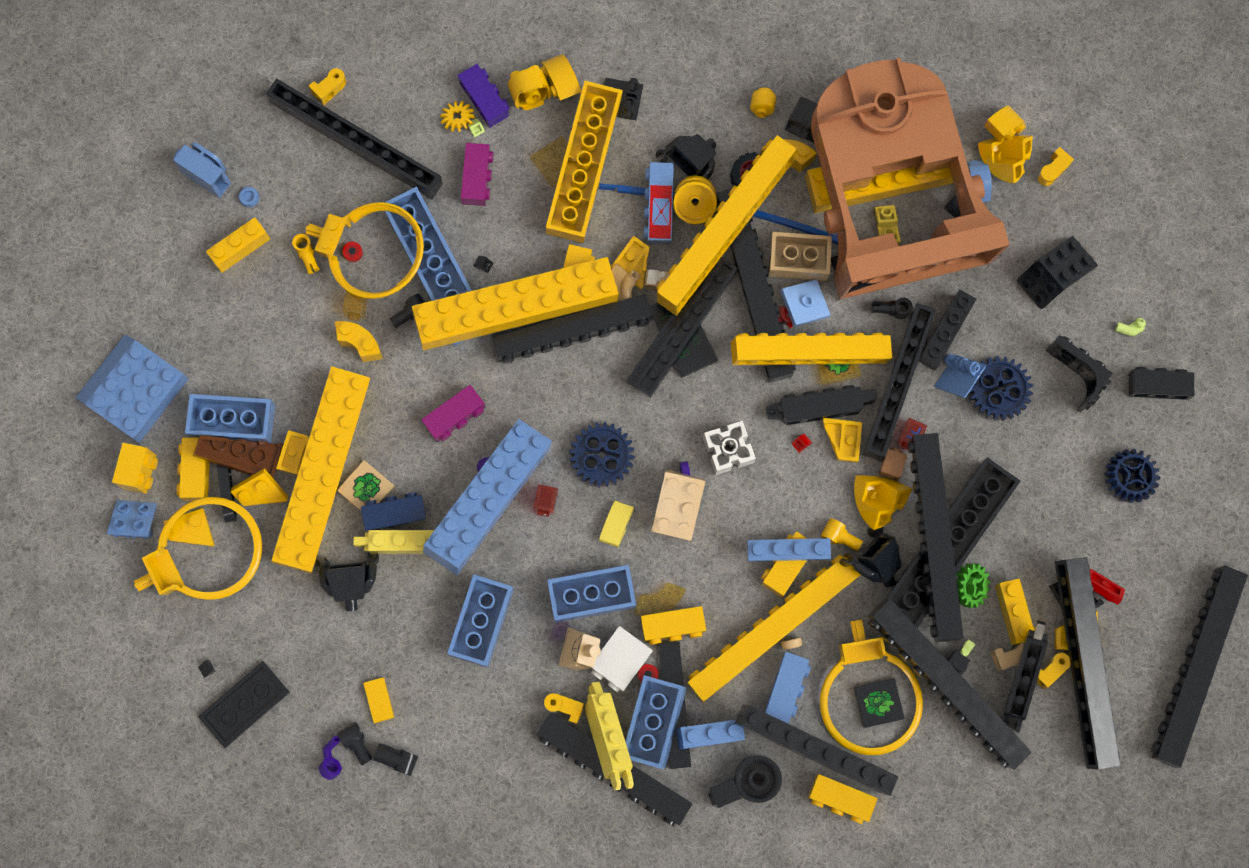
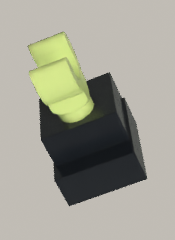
[947,639,975,675]

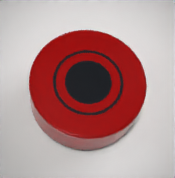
[342,242,363,262]
[638,664,658,683]

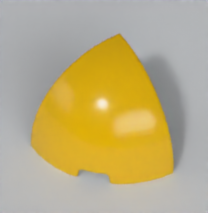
[978,135,1033,184]
[854,475,912,530]

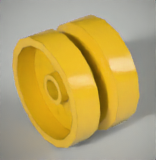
[673,175,717,224]

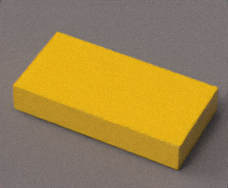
[363,677,395,724]

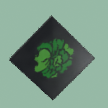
[854,678,905,728]

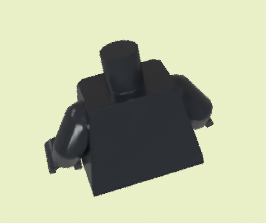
[655,134,716,179]
[839,527,902,587]
[315,552,379,611]

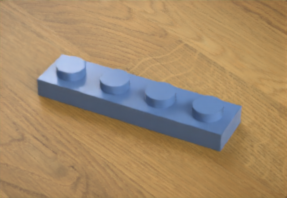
[747,538,831,562]

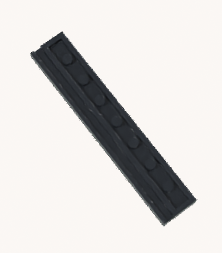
[626,258,738,398]

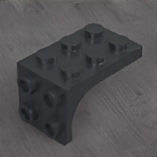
[1017,236,1098,309]
[1045,335,1113,412]

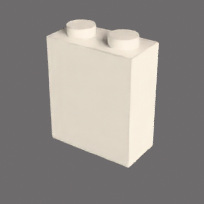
[591,626,653,693]

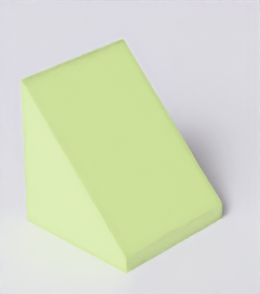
[467,118,485,137]

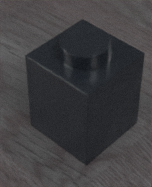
[708,778,742,808]

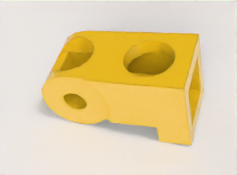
[309,68,346,105]
[1037,147,1074,186]
[1037,653,1071,689]
[544,693,585,724]

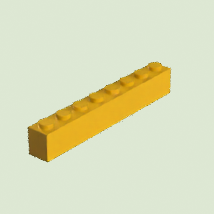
[731,333,892,365]

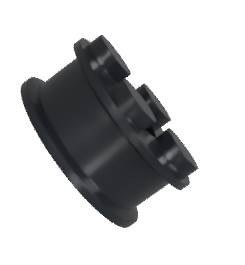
[734,755,782,803]

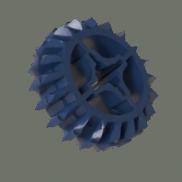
[1104,449,1161,503]

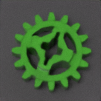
[956,563,991,608]

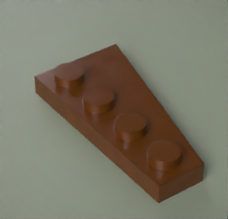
[193,435,284,478]

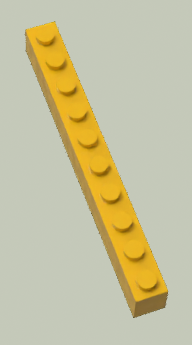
[687,554,861,703]

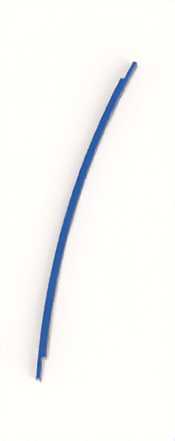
[599,183,838,244]

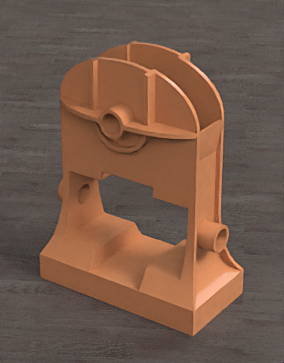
[811,58,1010,300]

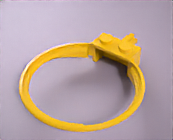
[305,202,424,299]
[134,497,262,600]
[820,620,923,755]

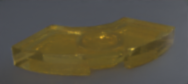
[634,582,686,616]

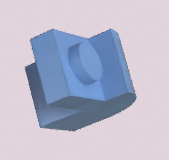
[967,160,992,202]

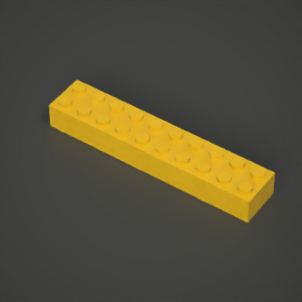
[656,135,797,316]
[412,257,619,351]
[271,366,370,574]

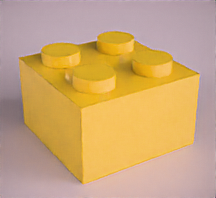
[112,443,158,494]

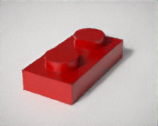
[1090,568,1125,605]

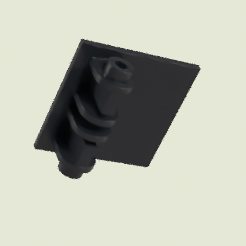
[604,78,644,121]
[784,97,818,143]

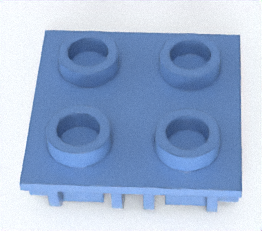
[934,353,986,398]
[107,500,157,539]

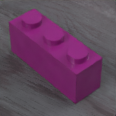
[461,143,494,206]
[421,384,486,442]

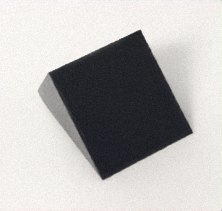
[473,256,494,273]
[198,660,216,678]

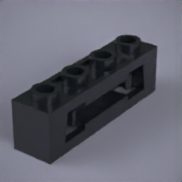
[918,289,977,371]

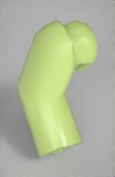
[1115,318,1146,337]

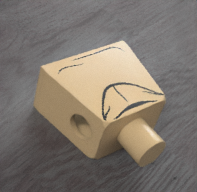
[558,627,601,671]

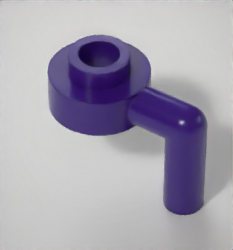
[319,736,342,780]

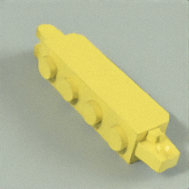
[353,530,435,554]
[585,682,634,790]

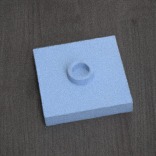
[780,280,831,327]

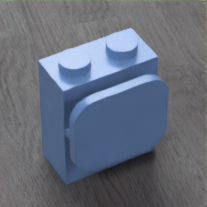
[173,142,231,198]

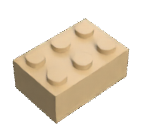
[768,232,832,281]
[652,470,706,541]

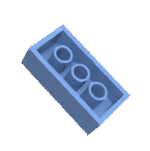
[185,394,275,443]
[547,565,636,623]
[447,574,514,668]
[626,675,687,769]

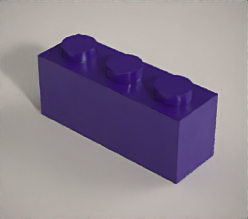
[457,64,510,128]

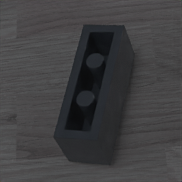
[1129,367,1195,400]

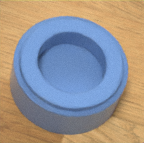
[239,187,259,207]

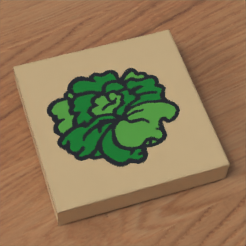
[337,460,395,511]

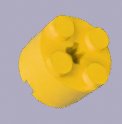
[508,65,552,110]

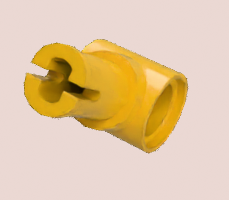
[292,234,320,274]
[820,518,863,551]

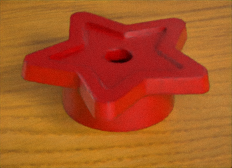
[778,306,793,328]

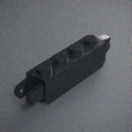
[766,385,878,425]
[1003,620,1048,732]

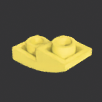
[875,205,901,246]
[599,501,634,547]

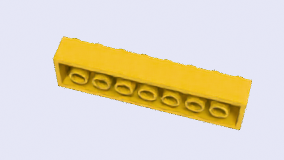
[545,81,623,243]
[805,167,953,214]

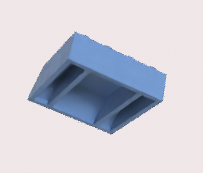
[75,335,188,443]

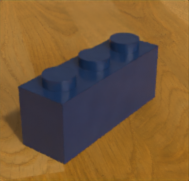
[361,492,426,531]

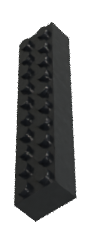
[867,457,1021,636]

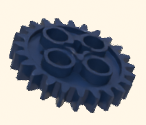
[969,356,1033,421]
[569,422,635,488]

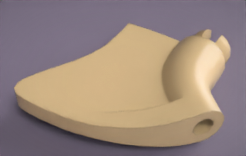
[612,264,640,301]

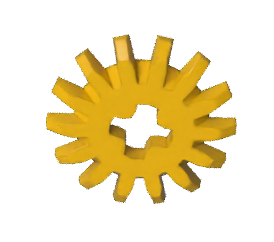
[440,101,475,132]

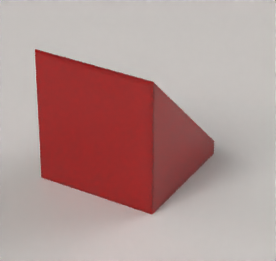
[791,433,812,453]

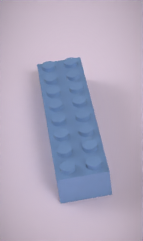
[384,187,472,346]
[423,419,552,575]

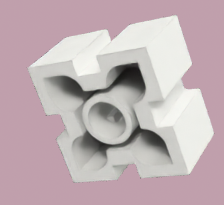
[703,421,756,475]

